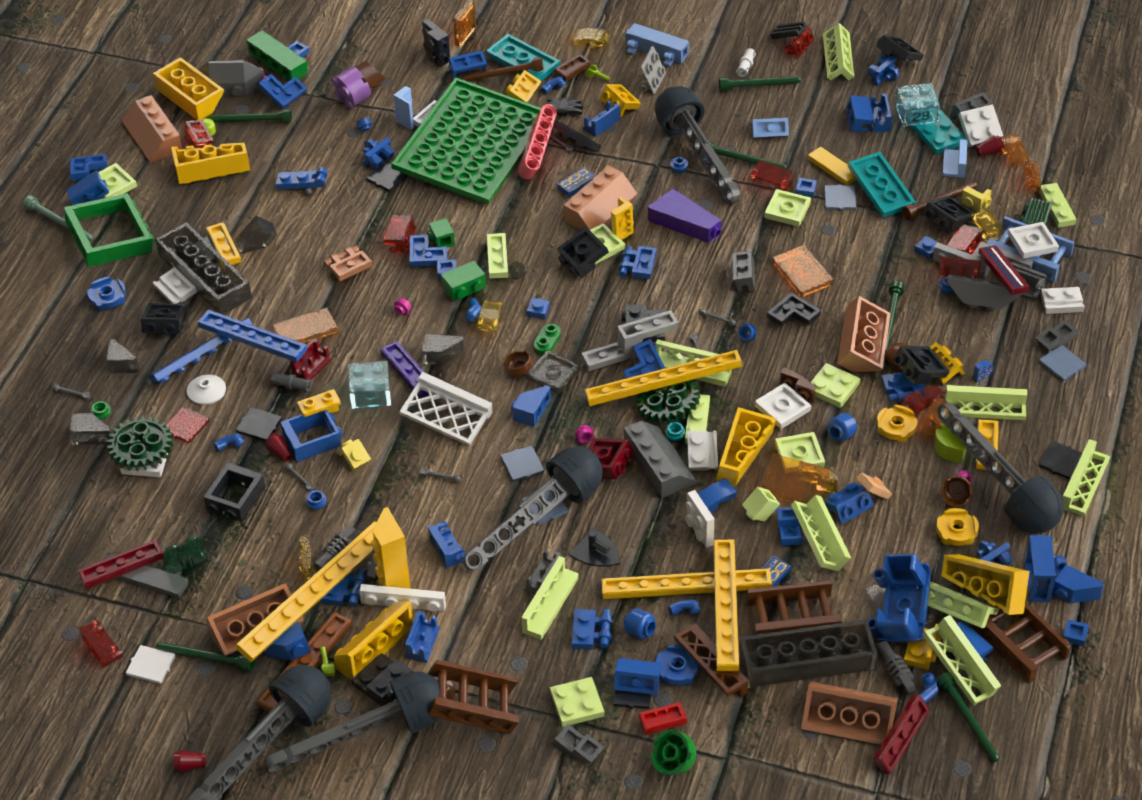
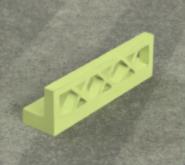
[823,23,854,81]
[655,340,731,387]
[945,385,1027,420]
[1062,439,1110,517]
[791,495,851,571]
[521,556,579,640]
[927,581,999,628]
[923,615,1001,706]

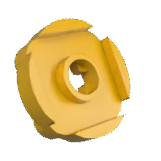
[877,405,918,442]
[936,508,979,546]

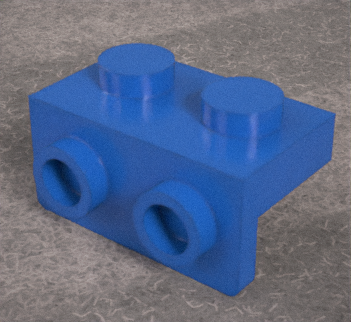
[823,483,873,524]

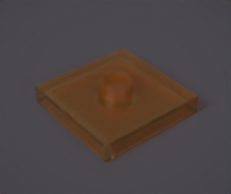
[453,0,476,47]

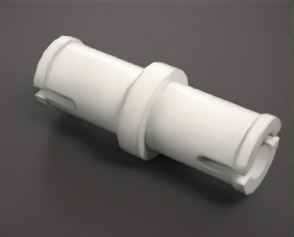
[736,48,756,77]

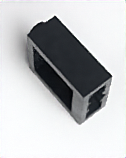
[204,462,265,522]

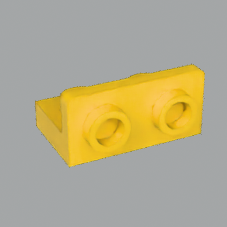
[504,70,542,103]
[600,84,641,117]
[611,197,634,240]
[930,342,965,384]
[297,389,341,417]
[904,624,942,670]

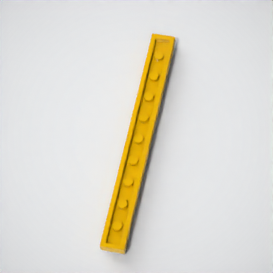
[235,522,376,662]

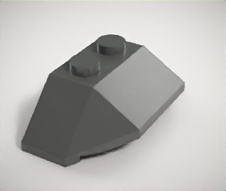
[197,60,264,97]
[947,275,1024,311]

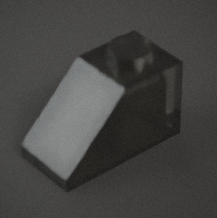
[234,216,277,254]
[422,334,464,365]
[69,413,111,445]

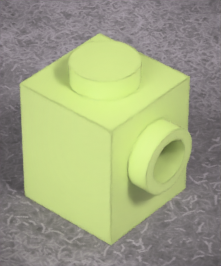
[742,487,780,522]

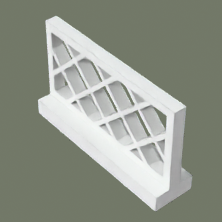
[400,372,492,446]

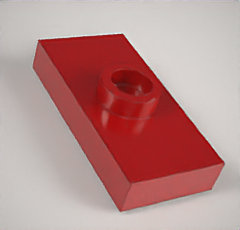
[638,702,687,735]

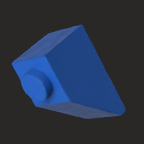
[511,386,551,427]
[1052,564,1105,604]
[264,622,311,661]

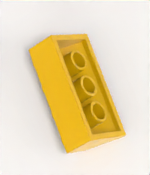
[153,57,224,121]
[371,507,411,589]
[334,601,413,680]

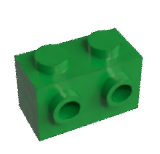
[441,261,486,302]

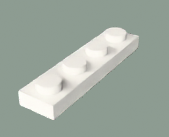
[360,584,446,612]

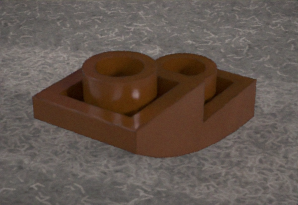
[355,61,385,88]
[780,368,815,404]

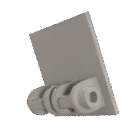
[640,46,666,95]

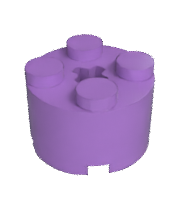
[331,67,371,109]

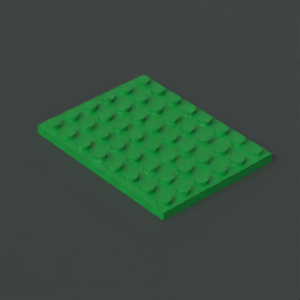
[391,77,541,205]

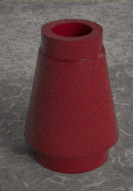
[975,135,1004,156]
[265,433,293,462]
[174,750,206,772]

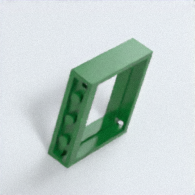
[64,193,154,267]

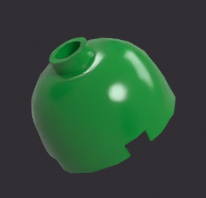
[650,730,697,776]

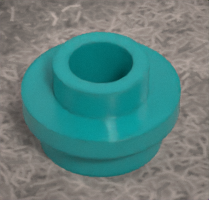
[665,422,685,441]

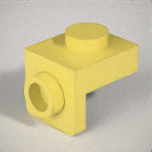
[961,186,992,213]
[338,439,371,470]

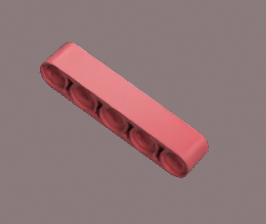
[518,104,557,179]

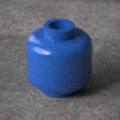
[827,413,857,442]
[624,608,656,639]

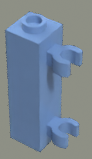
[625,23,689,67]

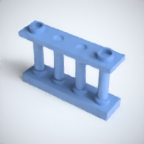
[987,216,1074,283]

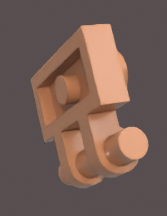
[324,246,372,281]

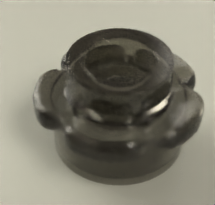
[508,261,525,280]

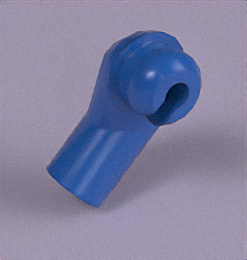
[540,76,566,95]
[465,298,482,323]
[213,433,244,451]
[668,600,701,616]
[919,673,938,703]

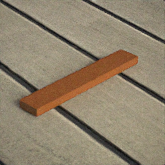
[257,612,352,712]

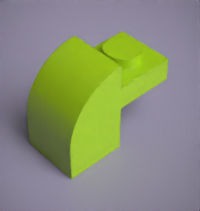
[934,416,966,464]

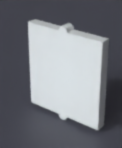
[126,645,175,684]

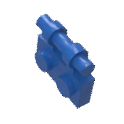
[618,246,657,279]
[881,372,929,403]
[321,568,366,607]
[572,609,612,650]

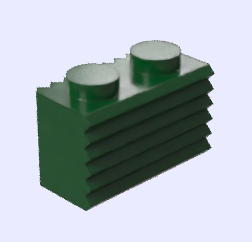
[1019,198,1052,226]

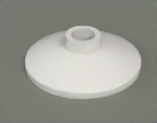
[187,375,226,405]

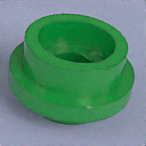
[91,401,111,420]

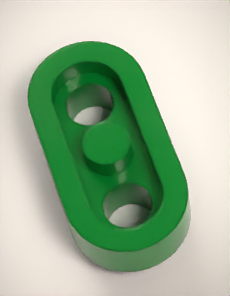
[534,324,561,356]

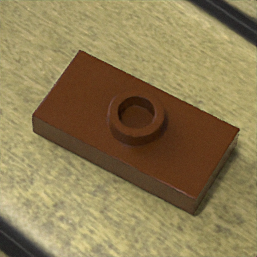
[554,54,591,82]

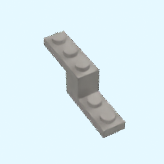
[933,241,1033,279]
[581,310,679,371]

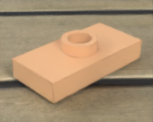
[856,472,892,499]

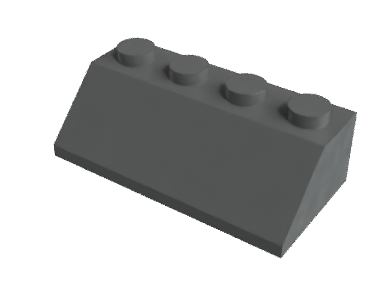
[624,421,697,498]

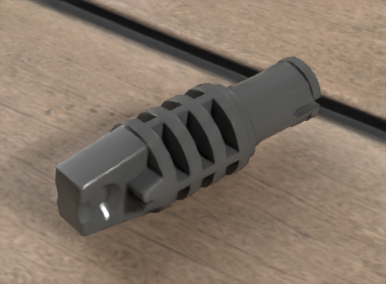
[313,525,356,572]
[876,641,916,695]

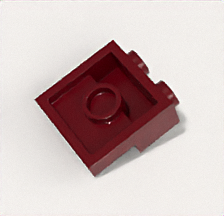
[587,438,634,480]

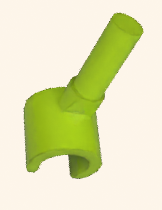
[585,65,610,81]
[320,647,335,676]

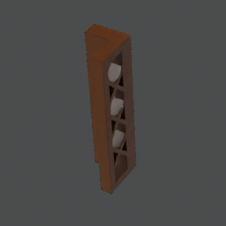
[674,623,749,697]

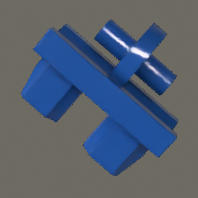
[868,55,899,86]
[362,137,395,169]
[976,540,1013,566]

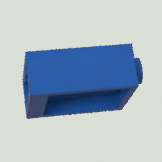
[280,410,343,462]
[1025,535,1056,602]

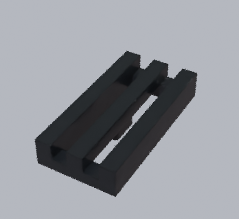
[770,21,807,39]

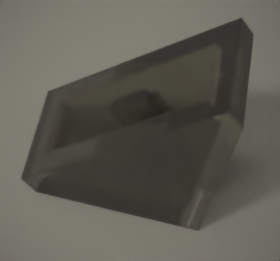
[106,338,140,373]

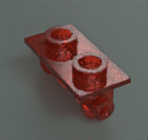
[785,25,814,59]
[904,385,947,413]

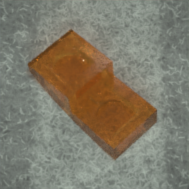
[1001,134,1030,167]

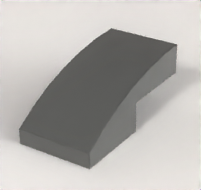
[1035,320,1078,351]
[553,724,604,764]

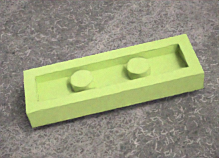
[1039,183,1077,228]
[487,233,508,279]
[685,395,710,443]

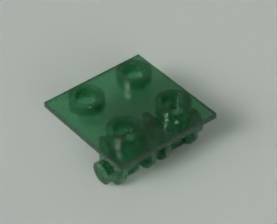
[163,536,207,574]

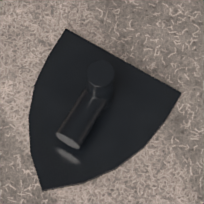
[569,528,620,566]

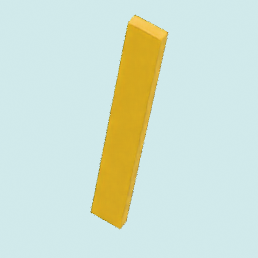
[585,350,743,406]
[713,540,739,671]
[601,568,772,599]

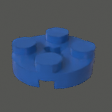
[87,277,126,311]
[656,645,699,685]

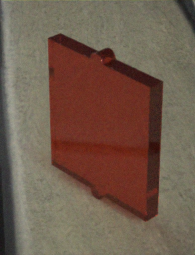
[166,407,210,443]

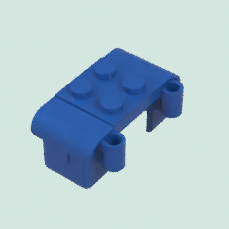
[866,554,931,642]

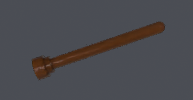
[461,57,544,82]
[902,181,977,220]

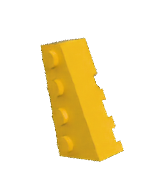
[171,143,250,184]
[716,407,777,486]
[941,554,1029,615]

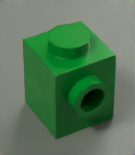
[427,218,455,248]

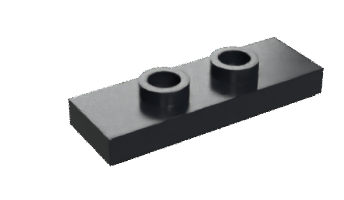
[553,120,601,152]

